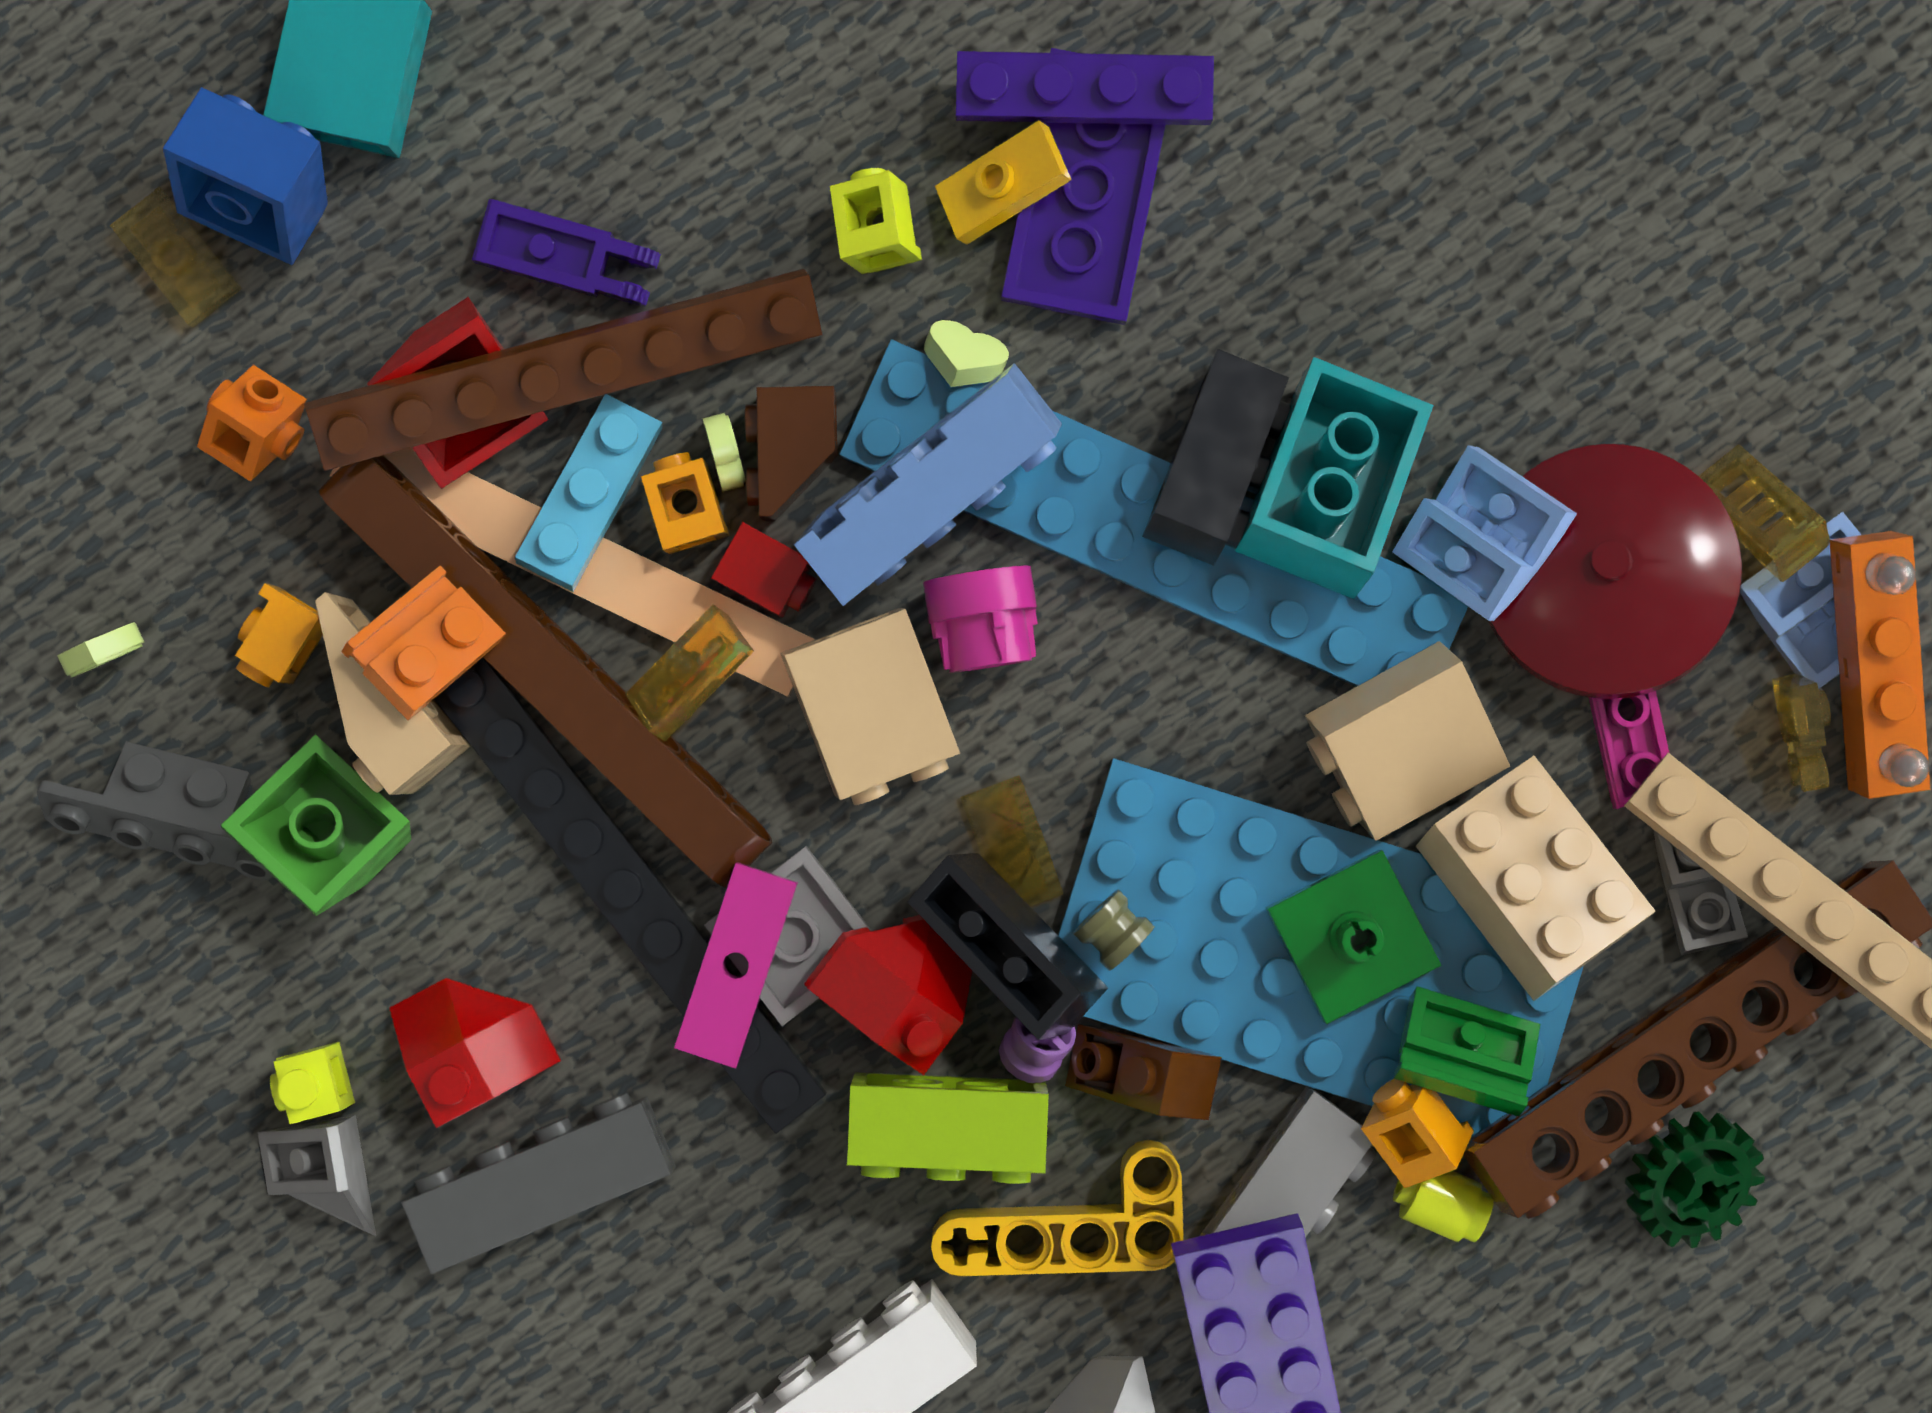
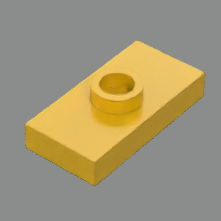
[935,120,1072,245]

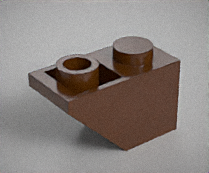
[745,386,838,521]
[1065,1024,1222,1120]

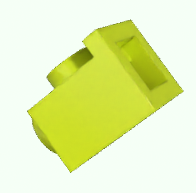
[830,168,922,274]
[270,1042,355,1124]

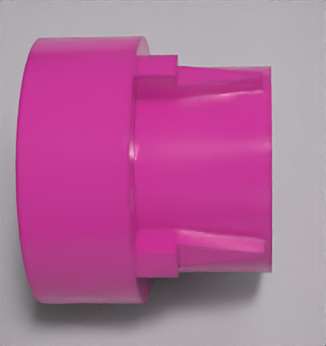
[923,565,1038,673]

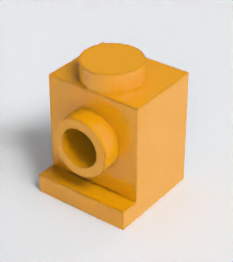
[641,452,729,554]
[235,583,323,688]
[1361,1079,1474,1188]

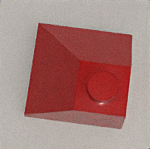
[367,297,549,489]

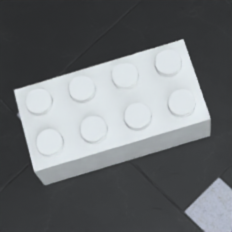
[727,1279,977,1413]

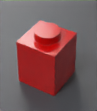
[711,522,817,618]

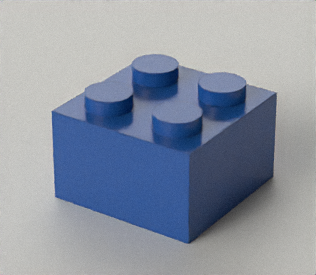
[163,87,328,265]

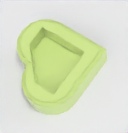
[924,320,1009,387]
[702,413,746,492]
[57,622,144,678]

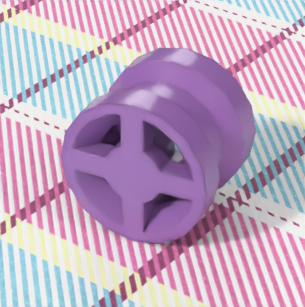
[999,1016,1076,1083]

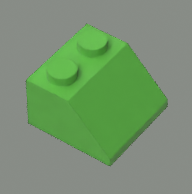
[221,734,412,916]

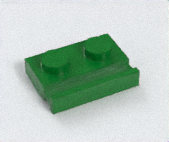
[1394,986,1541,1117]

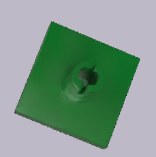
[1265,850,1442,1024]

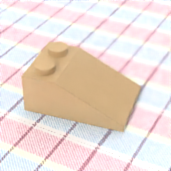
[315,592,471,795]

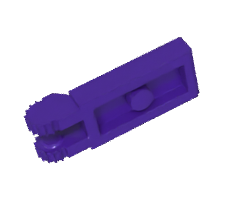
[472,199,661,307]

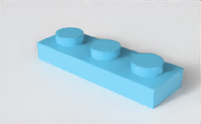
[515,394,662,592]

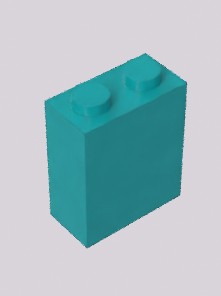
[263,0,432,158]

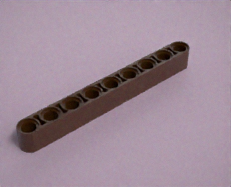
[319,455,772,888]

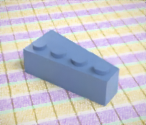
[793,363,1062,606]

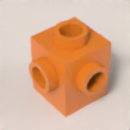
[197,365,307,482]

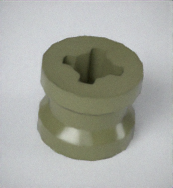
[1073,889,1155,971]

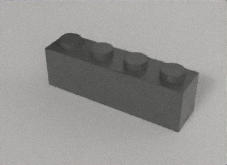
[401,1092,676,1274]

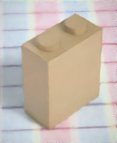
[780,608,960,805]
[1305,641,1510,841]

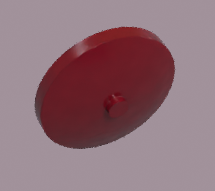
[1489,444,1742,699]

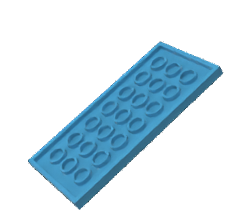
[1058,758,1584,1137]

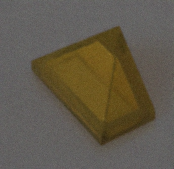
[960,775,1064,906]

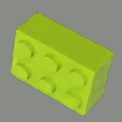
[847,1072,1049,1184]

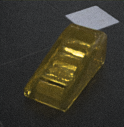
[1699,444,1830,582]

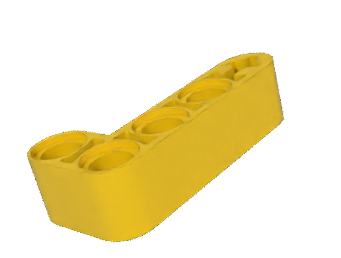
[931,1140,1184,1276]

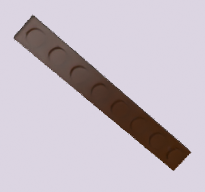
[304,269,823,471]

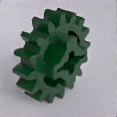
[1625,1111,1765,1248]

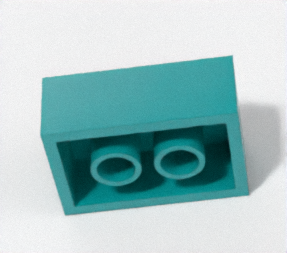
[1235,357,1434,599]

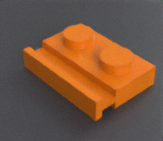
[341,565,506,721]

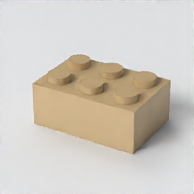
[1416,755,1655,1001]

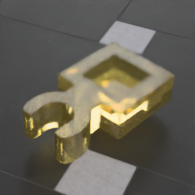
[1772,674,1831,792]

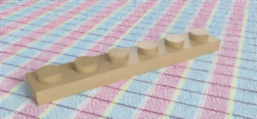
[1624,753,1932,1049]

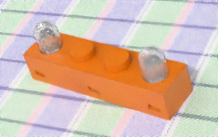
[1829,531,1931,799]

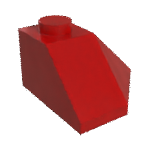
[804,915,972,1075]
[389,978,562,1128]

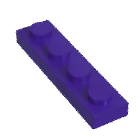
[956,51,1214,125]

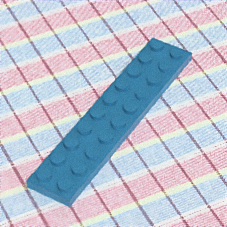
[840,339,1468,687]

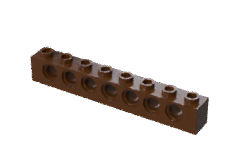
[1463,860,1932,1219]

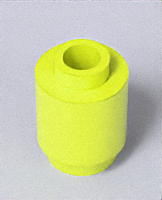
[1393,1171,1494,1243]

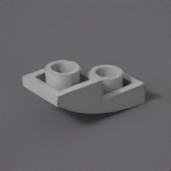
[1653,829,1748,955]

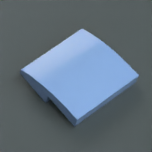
[1392,445,1577,621]
[1740,512,1861,695]

